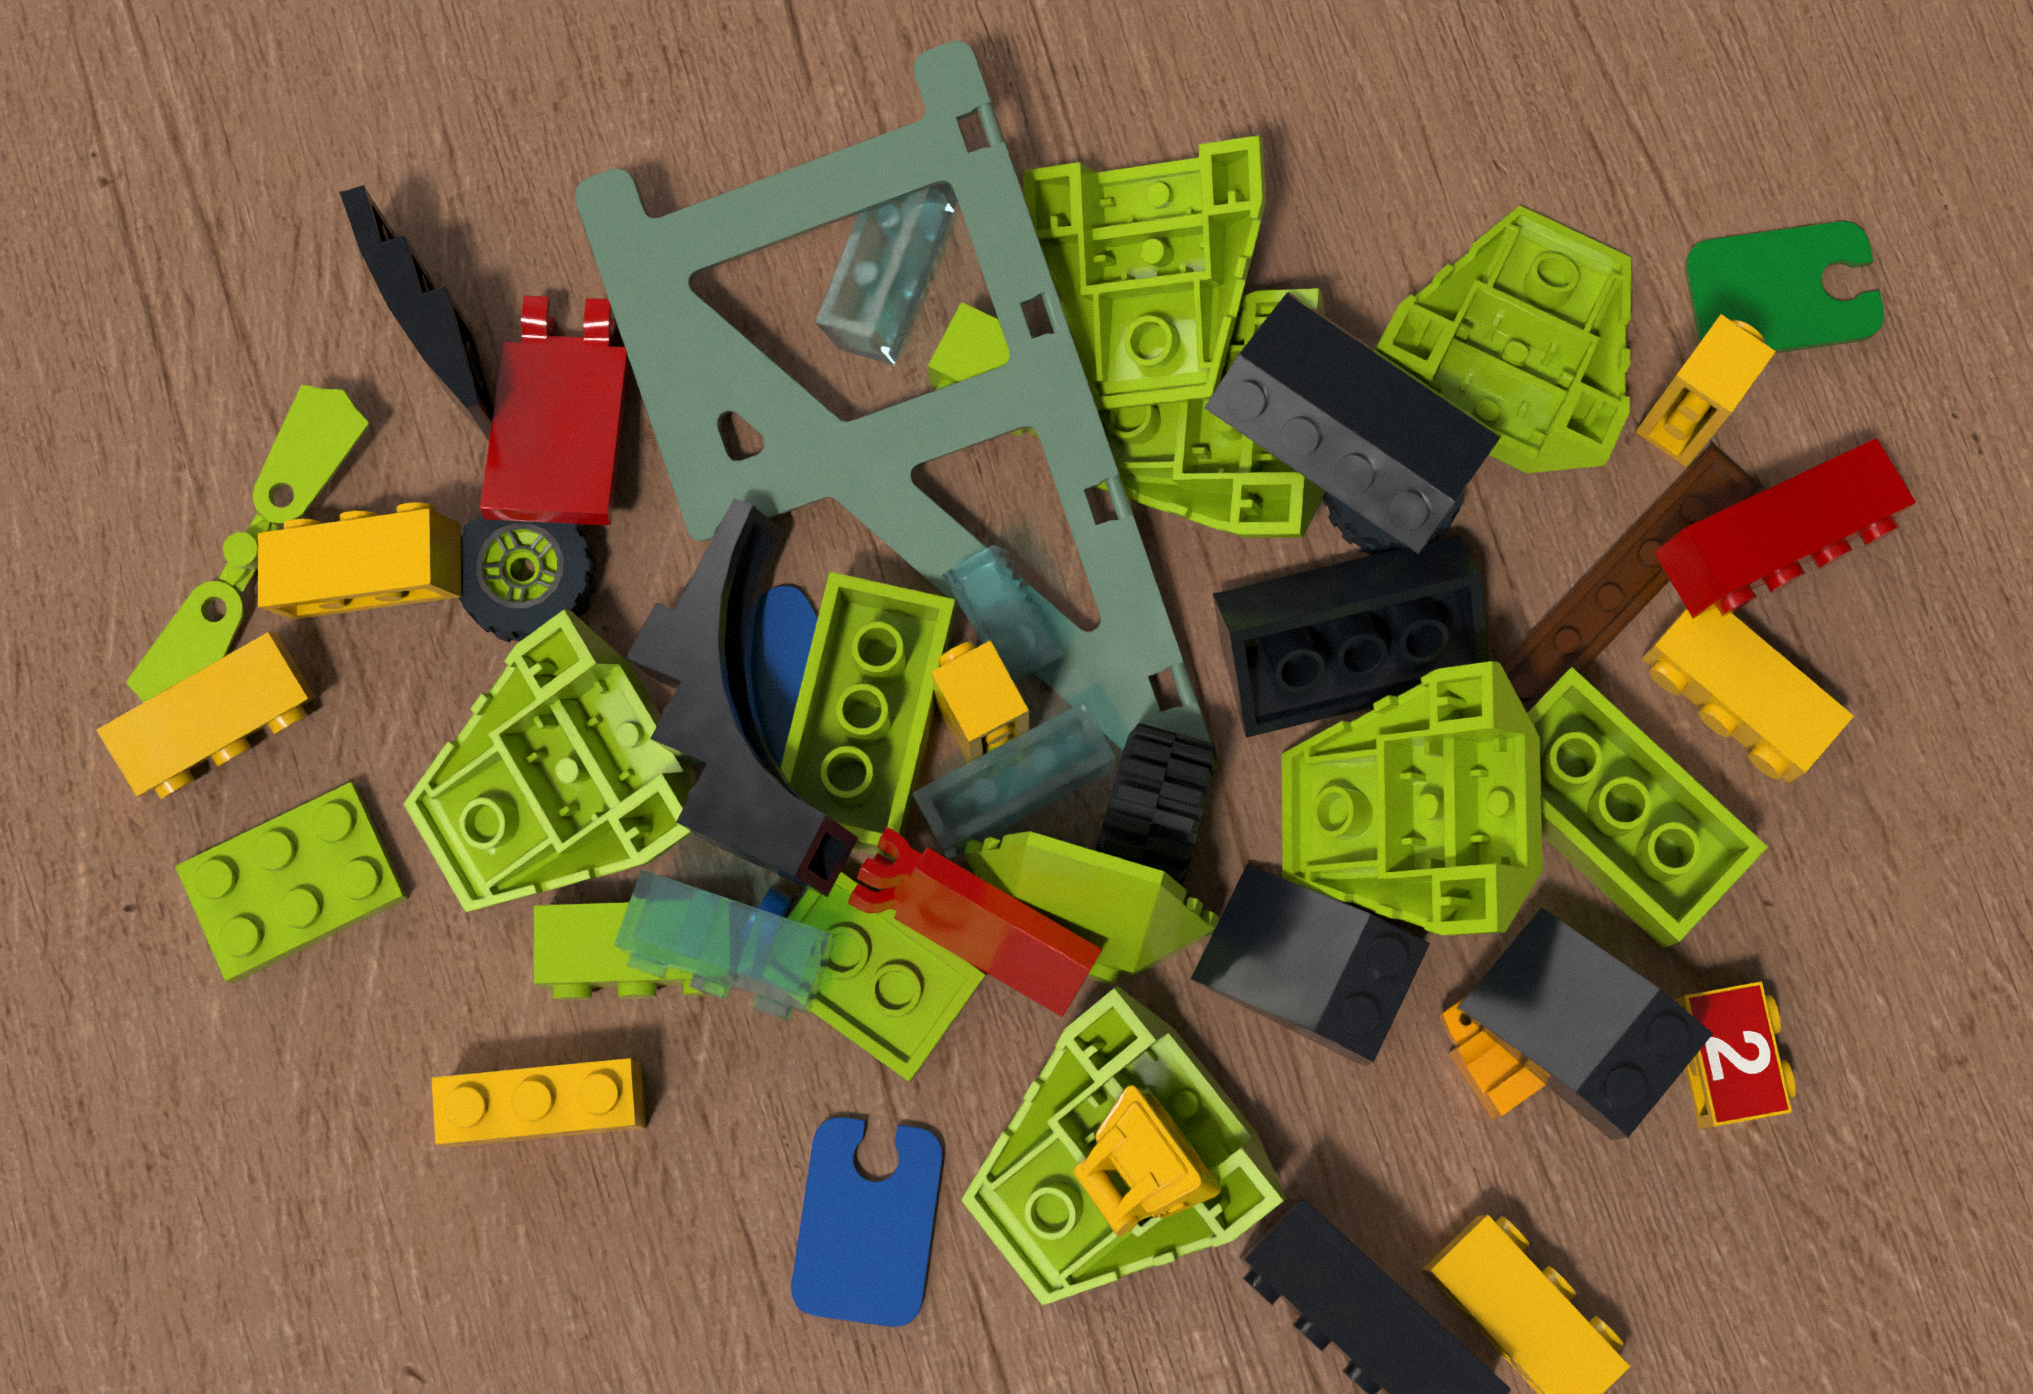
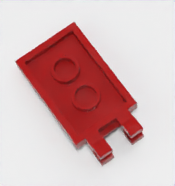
[480,295,630,525]
[848,827,1102,1017]

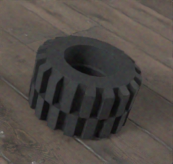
[1096,723,1218,887]

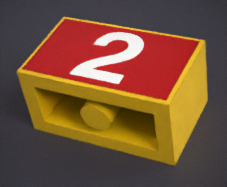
[1674,981,1796,1129]

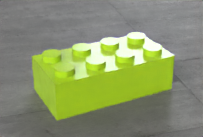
[781,571,957,859]
[1527,667,1768,949]

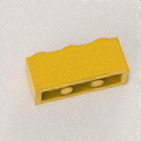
[1635,314,1776,468]
[258,502,462,620]
[1641,607,1854,784]
[96,632,317,800]
[931,640,1029,776]
[432,1058,646,1147]
[1422,1215,1631,1394]

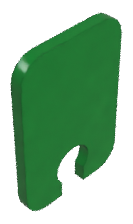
[1685,221,1884,353]

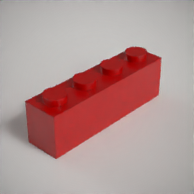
[1654,438,1916,619]

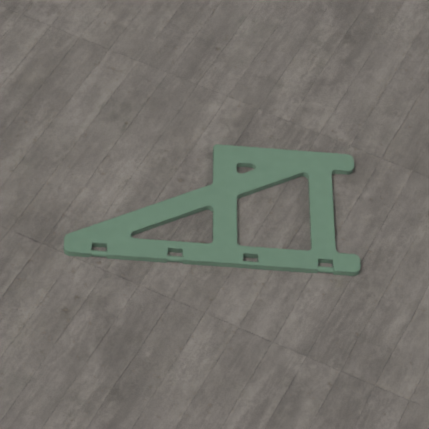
[575,41,1212,750]

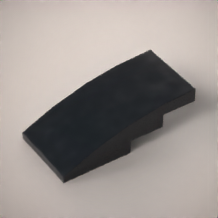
[339,185,494,441]

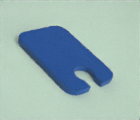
[751,586,818,768]
[791,1117,943,1327]

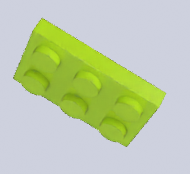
[175,782,408,984]
[751,872,986,1083]

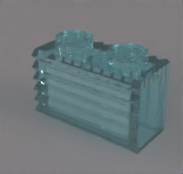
[943,545,1067,686]

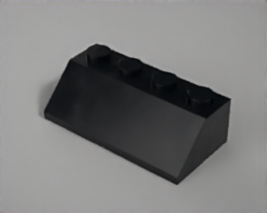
[1204,292,1502,554]
[1213,535,1490,738]
[1239,1198,1511,1394]

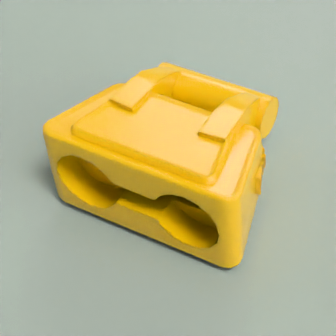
[1073,1085,1221,1236]

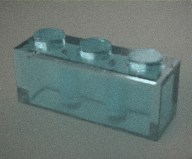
[815,183,958,365]
[912,701,1116,859]
[614,869,835,1021]

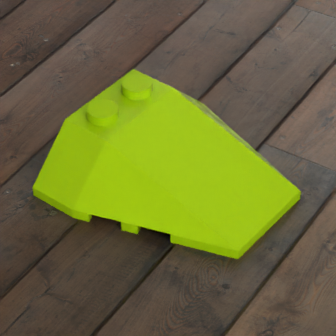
[1022,135,1266,411]
[1375,205,1632,474]
[1093,288,1325,538]
[403,609,696,912]
[1282,661,1543,936]
[964,831,1219,985]
[961,986,1286,1306]

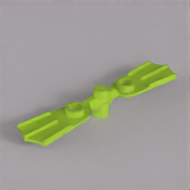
[126,385,370,703]

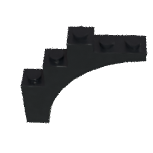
[626,498,858,897]

